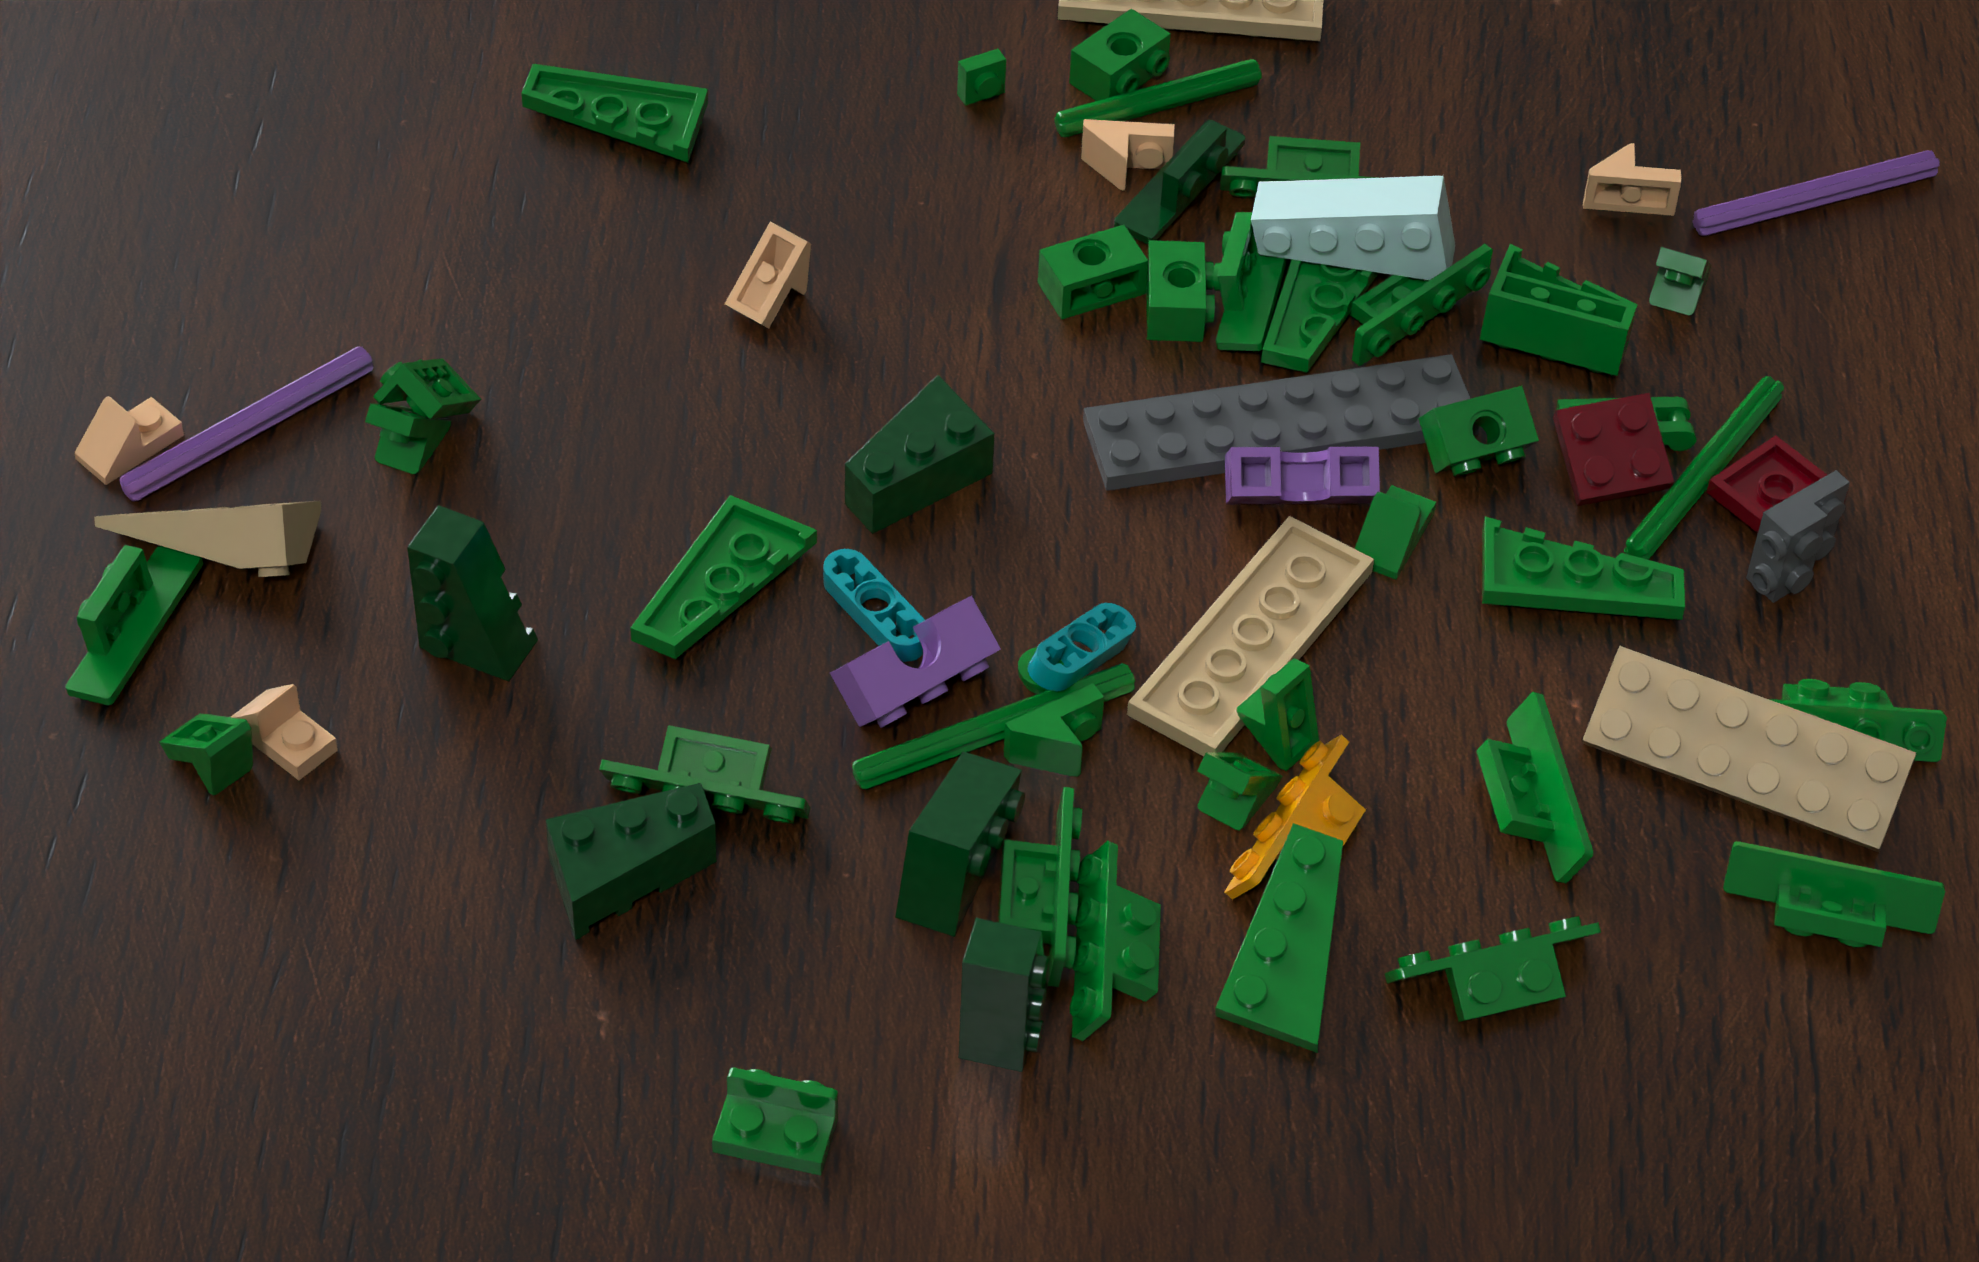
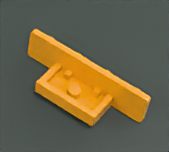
[1224,734,1366,900]

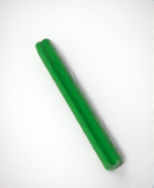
[1054,59,1262,137]

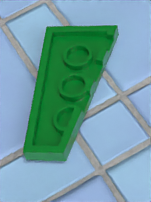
[521,64,708,162]
[1261,259,1379,372]
[630,495,817,659]
[1482,516,1685,620]
[1215,823,1343,1053]

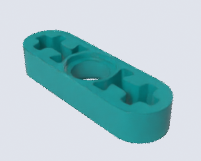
[823,549,925,662]
[1028,603,1136,691]

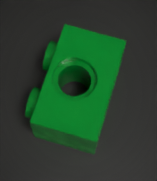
[1069,8,1171,101]
[1038,225,1148,320]
[1146,240,1215,342]
[1418,385,1539,477]

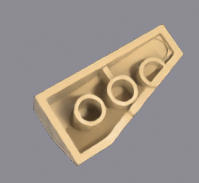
[94,501,321,577]

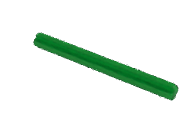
[1624,376,1784,560]
[852,663,1135,790]

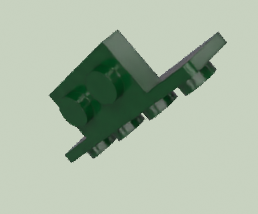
[1114,120,1246,244]

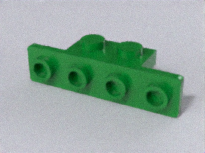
[1220,136,1379,198]
[1213,212,1287,351]
[1351,244,1493,366]
[65,545,204,705]
[1769,679,1947,762]
[1476,692,1593,884]
[599,725,811,824]
[997,787,1082,987]
[1070,841,1161,1041]
[1723,841,1945,947]
[1384,916,1601,1022]

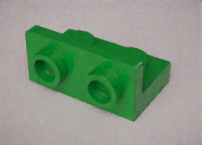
[373,358,482,419]
[712,1067,838,1176]

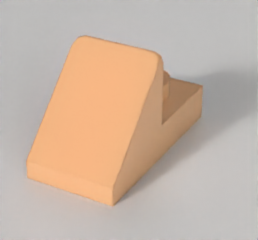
[1081,119,1175,191]
[1583,143,1681,216]
[725,221,811,329]
[75,396,184,485]
[231,684,338,780]

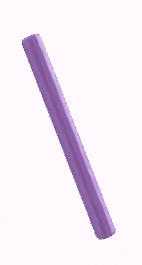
[1692,150,1940,236]
[119,347,374,501]

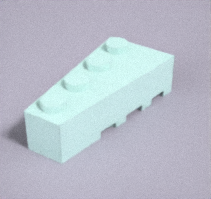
[1251,176,1455,280]

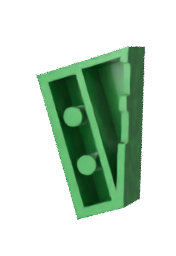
[1480,244,1638,376]

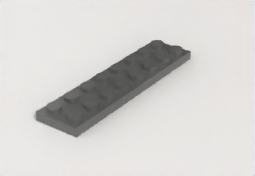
[1083,354,1480,491]

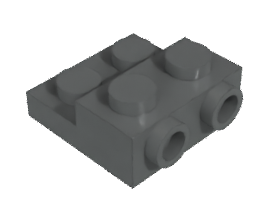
[1746,470,1850,603]

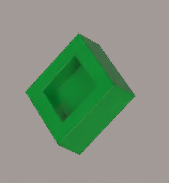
[957,48,1006,106]

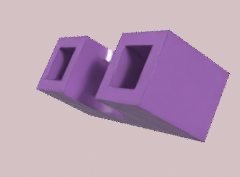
[1225,447,1380,504]
[830,595,1001,728]

